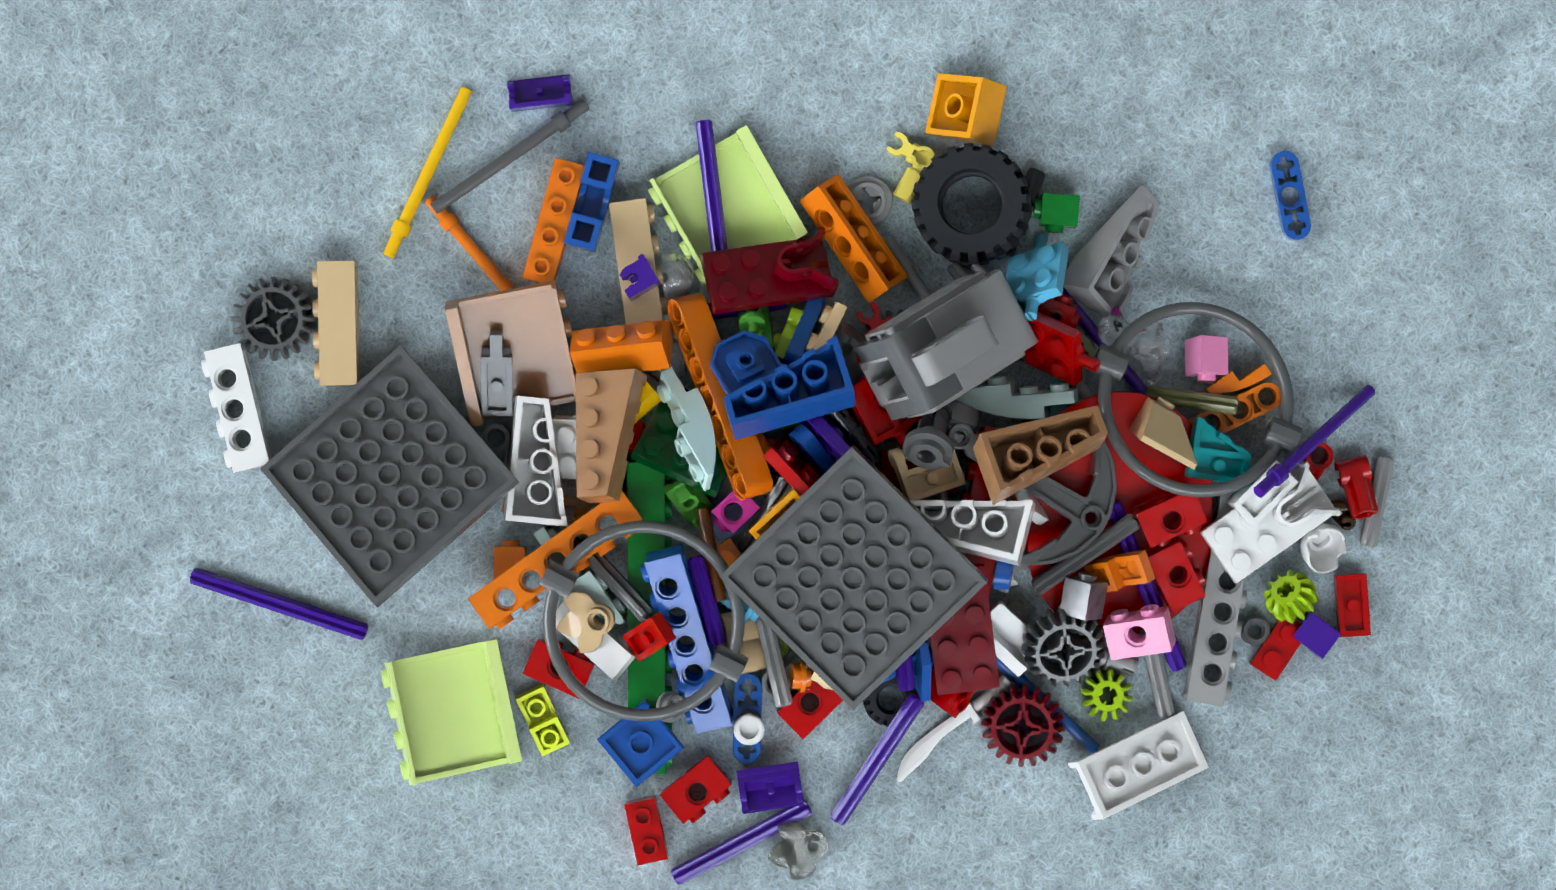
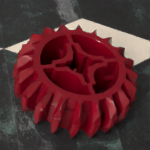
[981,683,1066,767]

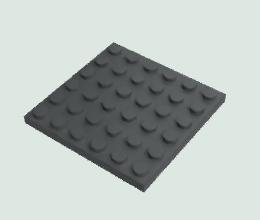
[260,345,520,607]
[719,445,988,710]

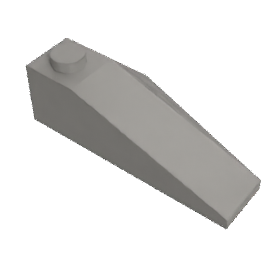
[1064,185,1160,321]

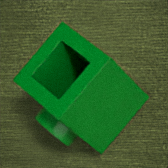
[1033,193,1080,233]

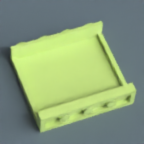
[648,125,808,287]
[381,639,522,786]

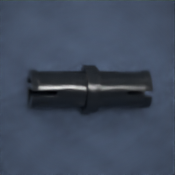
[826,409,880,461]

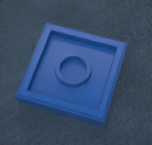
[597,699,685,788]

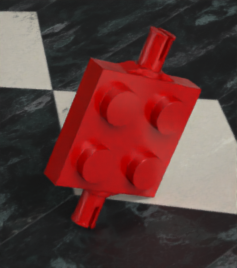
[1025,311,1100,386]
[851,357,922,450]

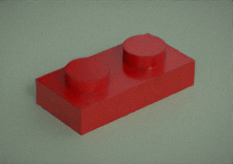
[1334,573,1371,637]
[622,612,676,662]
[1249,620,1301,681]

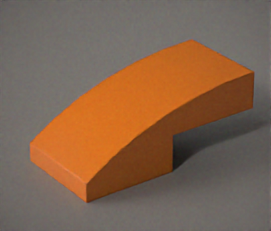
[1203,364,1272,394]
[1084,550,1155,592]

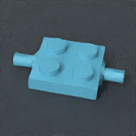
[1006,234,1069,321]

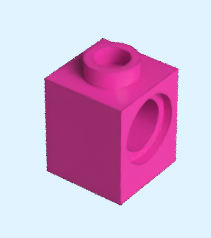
[711,491,760,534]

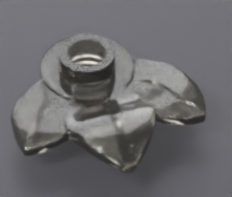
[768,822,828,880]

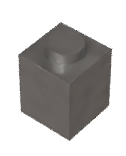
[1060,571,1108,621]

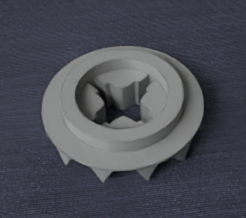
[848,176,892,225]

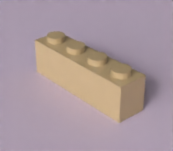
[609,198,668,324]
[312,261,360,386]

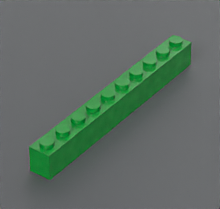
[627,463,673,774]

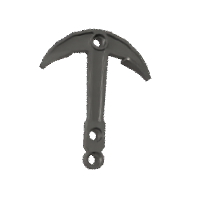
[947,424,1117,565]

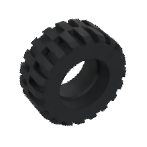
[912,143,1032,266]

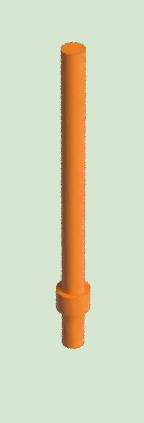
[424,195,514,291]

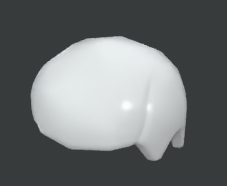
[1300,523,1346,574]

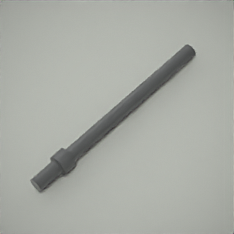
[430,99,590,214]

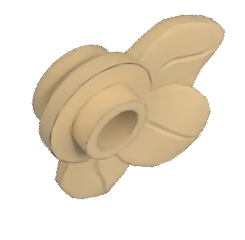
[557,592,615,653]

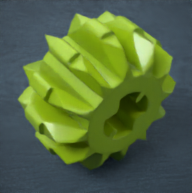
[1263,569,1319,624]
[1080,668,1133,721]

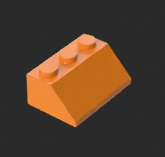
[570,320,674,373]

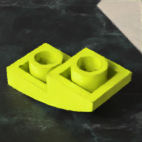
[515,683,570,756]

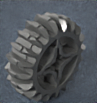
[231,277,316,361]
[1021,604,1106,687]

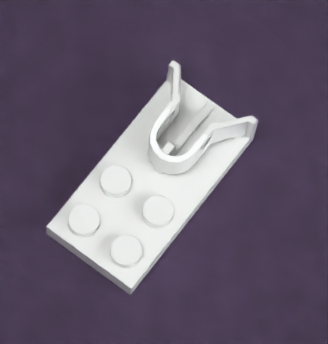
[1199,461,1342,583]
[1068,711,1209,820]

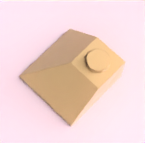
[1130,397,1197,470]

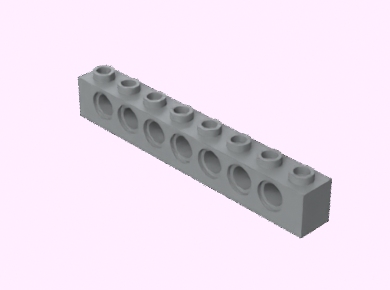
[1183,459,1259,706]

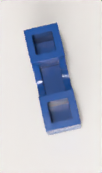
[564,152,620,253]

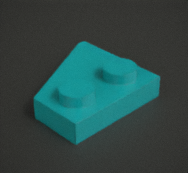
[1184,416,1252,482]

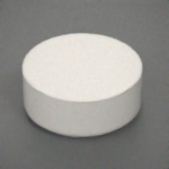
[734,713,765,745]

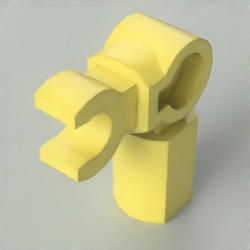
[887,132,935,205]

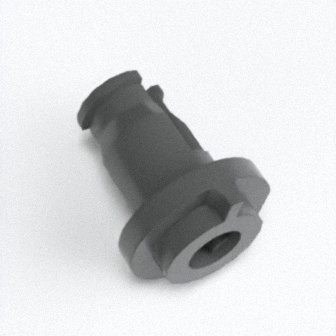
[903,405,954,469]

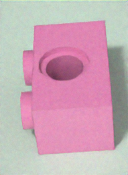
[1103,604,1176,660]

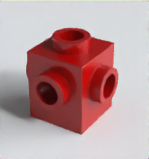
[1037,294,1081,329]

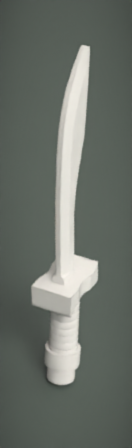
[897,675,1012,782]

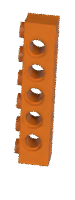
[468,489,643,630]

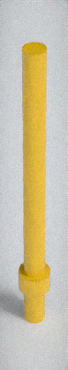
[383,86,473,259]

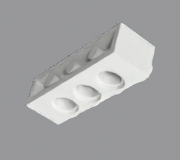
[201,343,272,473]

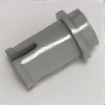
[1098,648,1139,677]

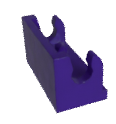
[507,74,573,112]
[620,254,660,301]
[736,761,804,814]

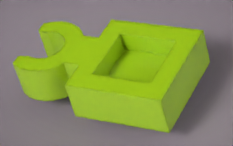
[773,307,803,364]

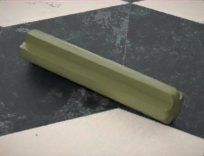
[1146,385,1238,415]

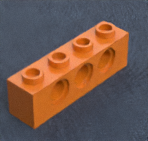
[522,158,585,283]
[799,174,908,303]

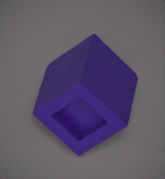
[1293,612,1341,659]

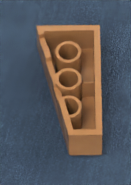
[575,368,647,503]
[973,405,1108,505]

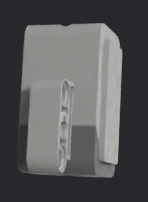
[854,269,1038,420]

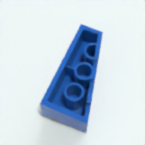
[723,335,856,440]

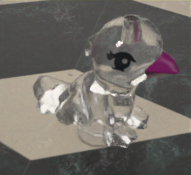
[1098,306,1171,388]

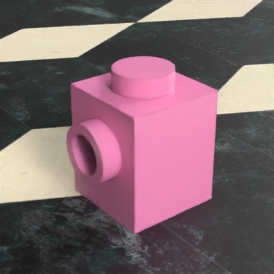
[1185,335,1228,383]

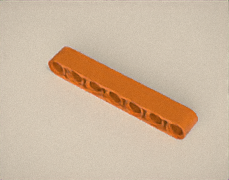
[667,292,773,500]

